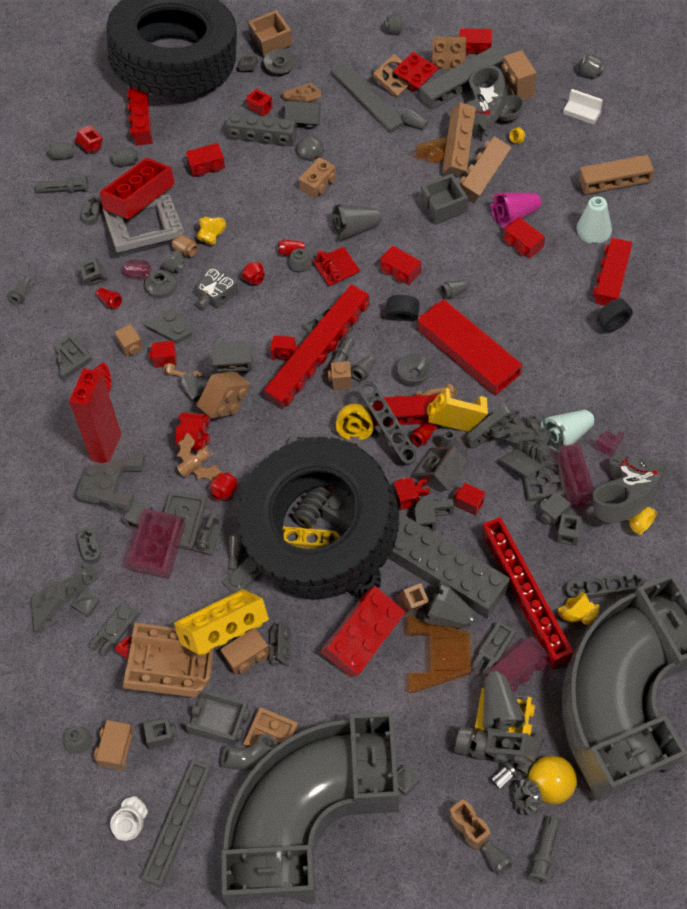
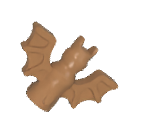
[177,433,222,481]

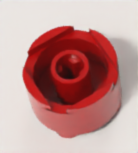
[176,412,211,451]

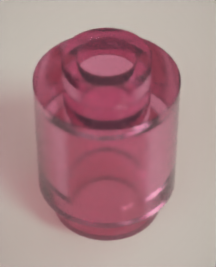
[123,260,151,278]

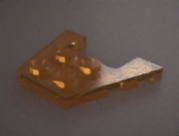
[408,616,471,693]

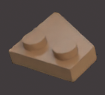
[281,83,322,102]
[243,707,299,747]

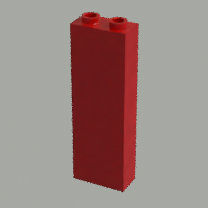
[417,299,522,396]
[69,368,122,463]

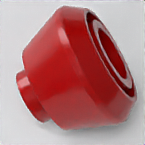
[242,262,265,285]

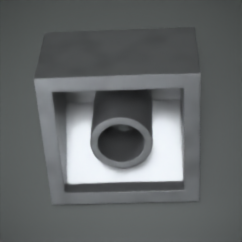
[411,446,468,491]

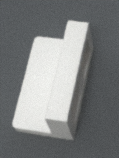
[563,89,603,124]

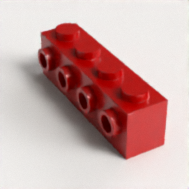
[127,86,153,146]

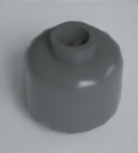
[578,54,604,79]

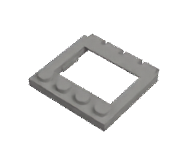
[102,194,184,252]

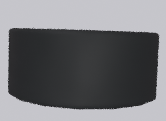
[596,299,633,333]

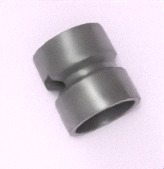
[454,726,488,760]

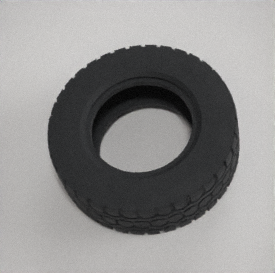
[106,0,237,97]
[237,437,399,599]

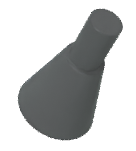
[8,276,32,304]
[228,533,244,571]

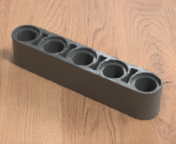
[360,381,417,465]

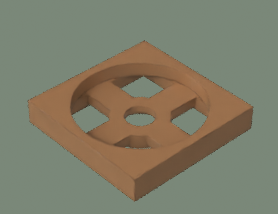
[372,54,410,98]

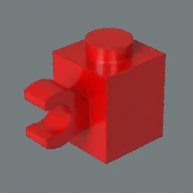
[394,477,430,511]

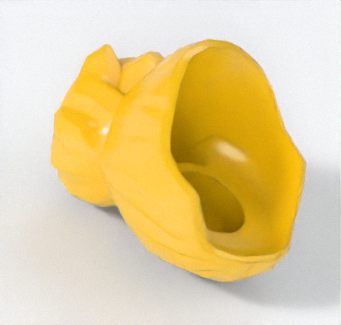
[196,216,226,245]
[627,507,658,535]
[558,592,600,625]

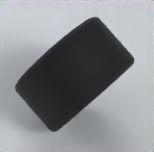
[386,295,419,321]

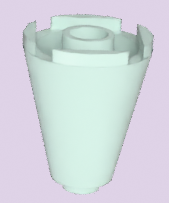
[577,196,612,244]
[540,410,594,454]

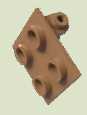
[432,37,466,69]

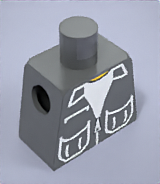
[196,266,239,309]

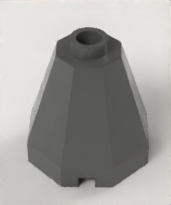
[422,581,475,629]

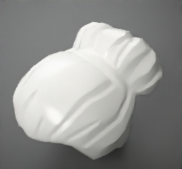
[110,796,148,841]

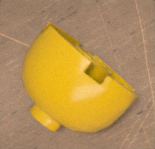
[336,403,374,440]

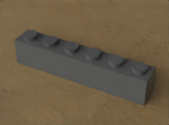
[420,43,511,110]

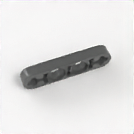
[566,572,645,599]

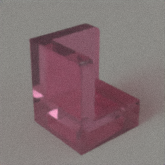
[595,430,624,457]

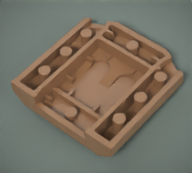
[123,623,214,698]

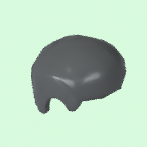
[297,136,325,161]

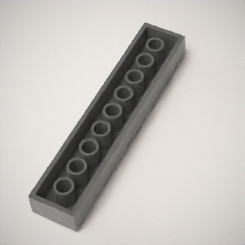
[322,488,510,619]

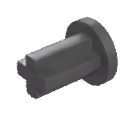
[492,762,519,788]

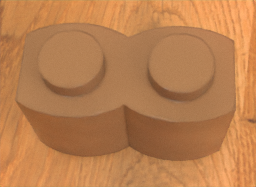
[450,799,490,851]

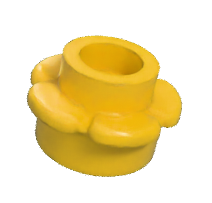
[509,127,525,144]

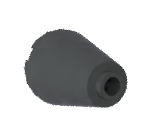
[332,204,382,240]
[483,671,526,732]

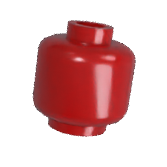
[209,472,238,501]

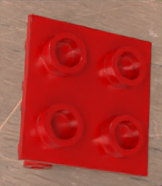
[393,52,439,92]
[313,246,361,286]

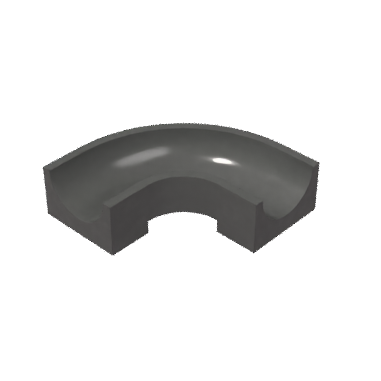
[562,573,687,803]
[222,712,399,909]

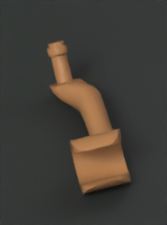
[163,363,202,378]
[416,384,458,398]

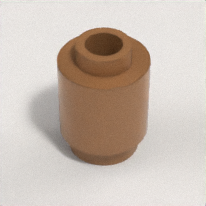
[172,234,198,257]

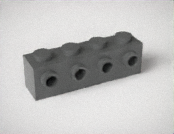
[226,112,297,147]

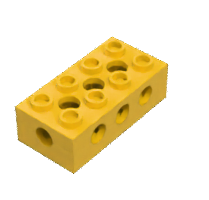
[174,589,269,655]

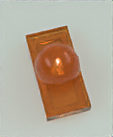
[416,136,447,163]

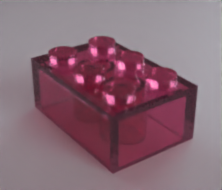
[127,509,186,579]

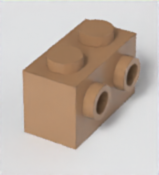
[298,157,337,199]

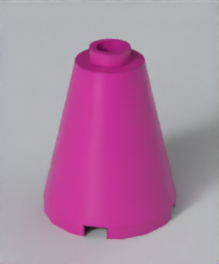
[491,192,542,228]

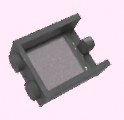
[186,689,251,747]

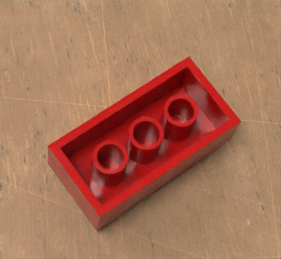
[99,157,175,219]
[320,586,405,678]

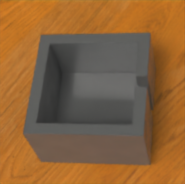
[421,173,468,223]

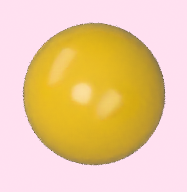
[528,755,577,805]

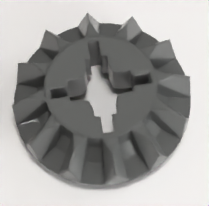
[512,780,542,815]

